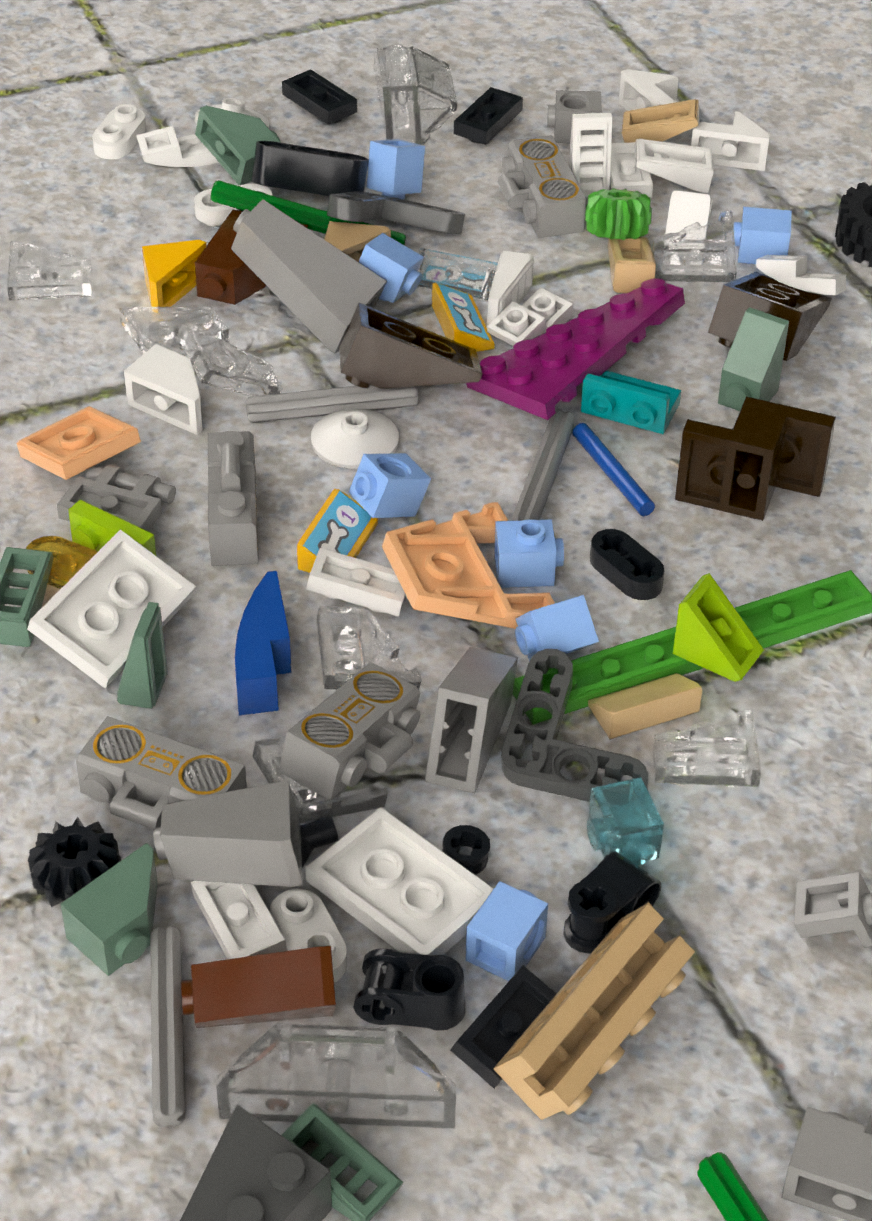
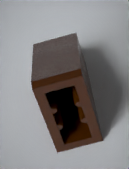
[195,209,308,305]
[181,945,336,1028]

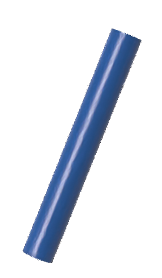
[572,423,655,516]

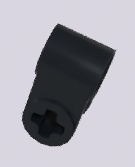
[563,851,661,954]
[353,949,465,1031]

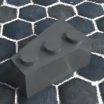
[180,1104,332,1221]

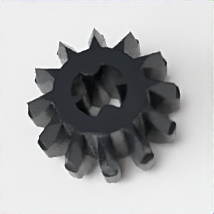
[28,817,121,907]

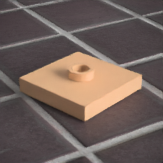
[16,406,141,480]

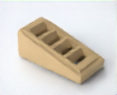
[622,99,700,143]
[608,237,656,293]

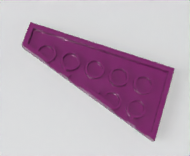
[466,279,685,420]

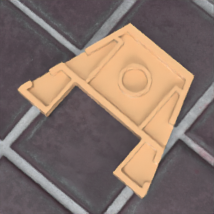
[382,502,555,629]

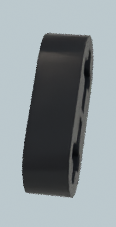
[590,529,665,600]

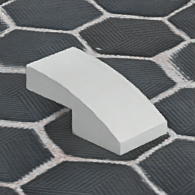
[136,126,219,167]
[756,255,846,296]

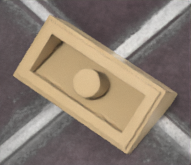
[588,673,702,739]

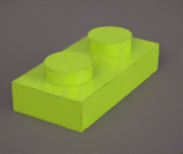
[68,500,156,556]

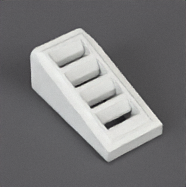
[569,113,612,197]
[635,139,714,194]
[487,251,534,326]

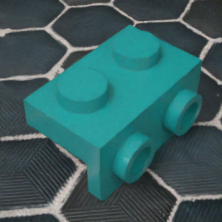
[581,370,681,434]

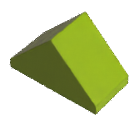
[673,573,764,682]

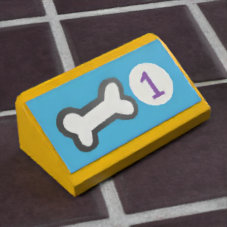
[432,283,495,352]
[297,489,378,573]

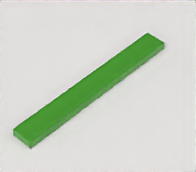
[512,570,872,725]

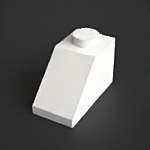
[124,344,203,435]

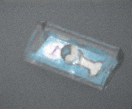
[417,248,498,302]

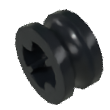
[442,825,490,875]

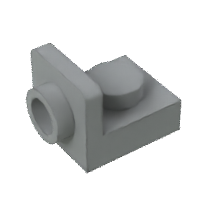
[794,872,872,948]

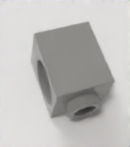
[547,90,602,143]

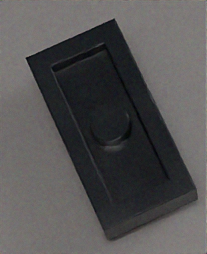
[282,69,357,125]
[453,87,523,145]
[450,965,556,1089]

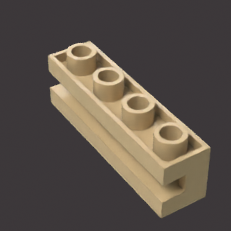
[493,902,695,1120]

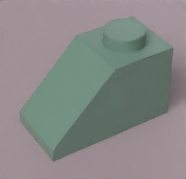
[195,105,281,185]
[718,307,789,411]
[61,843,158,976]

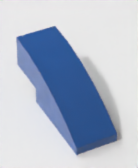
[234,571,292,716]

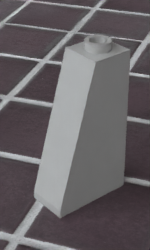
[231,199,387,353]

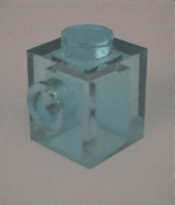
[587,777,664,866]

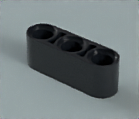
[251,141,369,196]

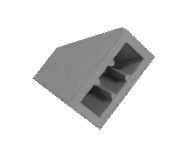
[425,647,518,793]
[153,780,302,887]

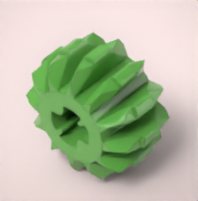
[585,188,652,240]

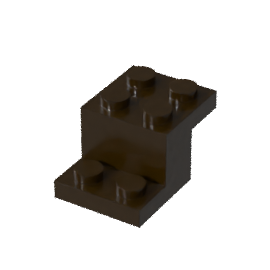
[675,397,836,521]

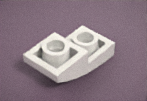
[487,287,574,346]

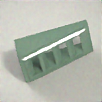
[0,547,54,647]
[117,602,167,709]
[282,1102,404,1221]

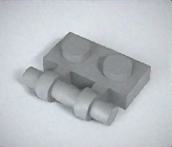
[57,464,176,532]

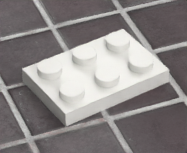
[27,529,196,688]
[305,807,493,956]

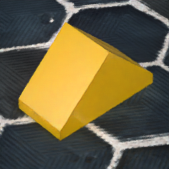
[142,240,206,316]

